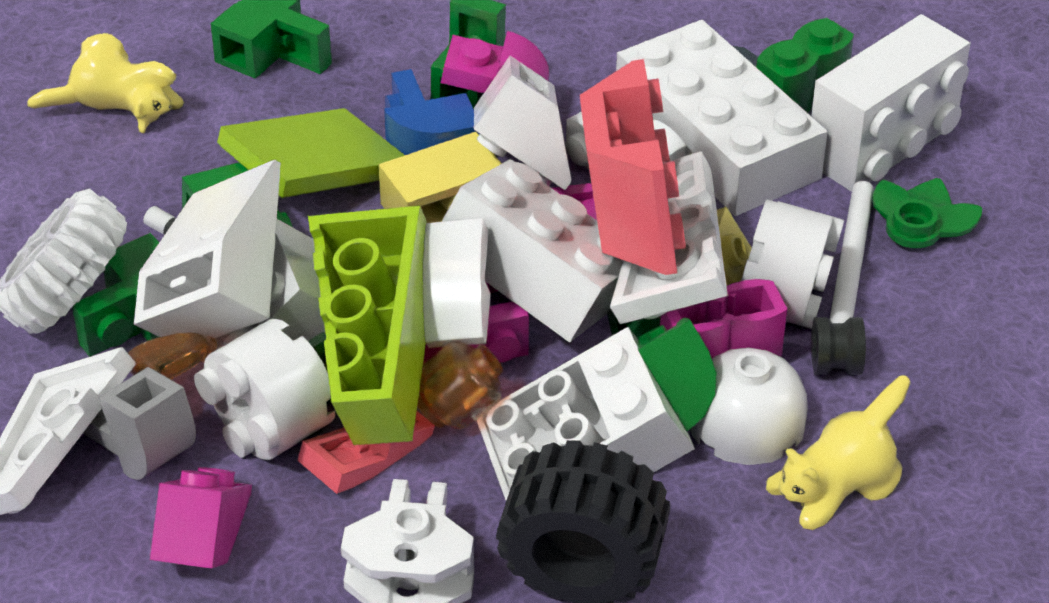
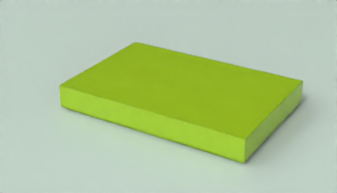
[217,108,405,198]

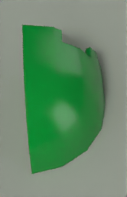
[638,318,717,431]

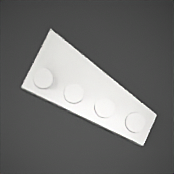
[610,151,728,324]

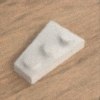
[0,347,136,515]

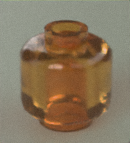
[417,341,503,429]

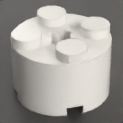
[741,199,844,329]
[194,319,336,460]

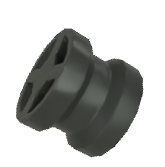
[811,317,866,375]

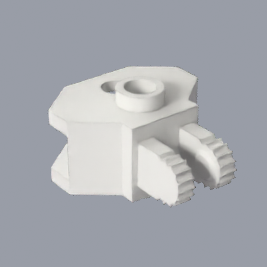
[341,479,474,603]

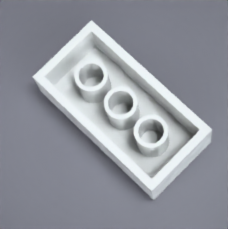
[616,20,828,216]

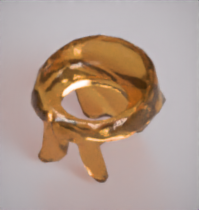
[128,332,218,380]

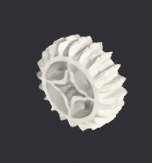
[0,189,127,334]

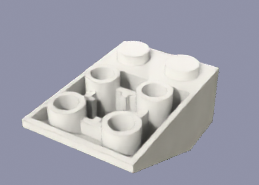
[134,160,281,349]
[475,327,695,500]

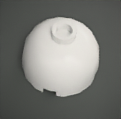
[690,347,808,465]

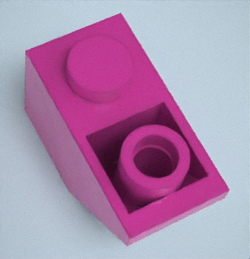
[150,467,252,569]

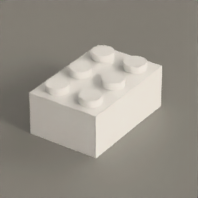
[811,14,971,192]
[442,159,624,342]

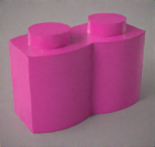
[660,279,787,359]

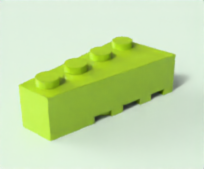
[308,205,427,445]

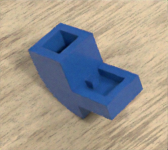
[384,69,480,155]

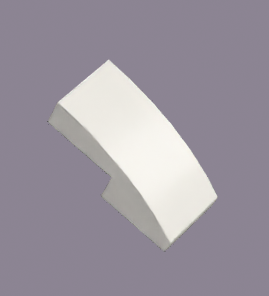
[423,218,490,348]

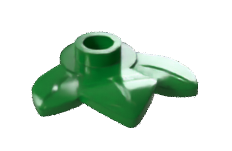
[872,178,982,248]

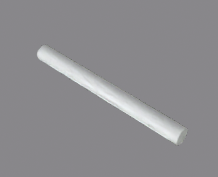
[830,181,874,323]

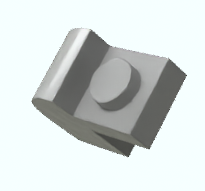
[84,367,196,480]

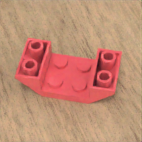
[580,59,686,275]

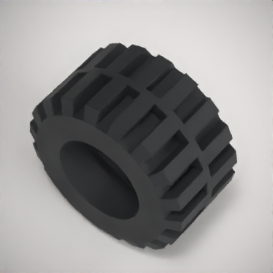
[496,440,670,603]

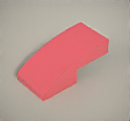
[297,411,435,494]

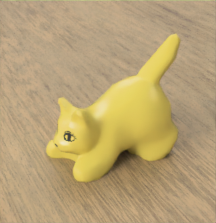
[27,33,184,133]
[766,375,910,530]

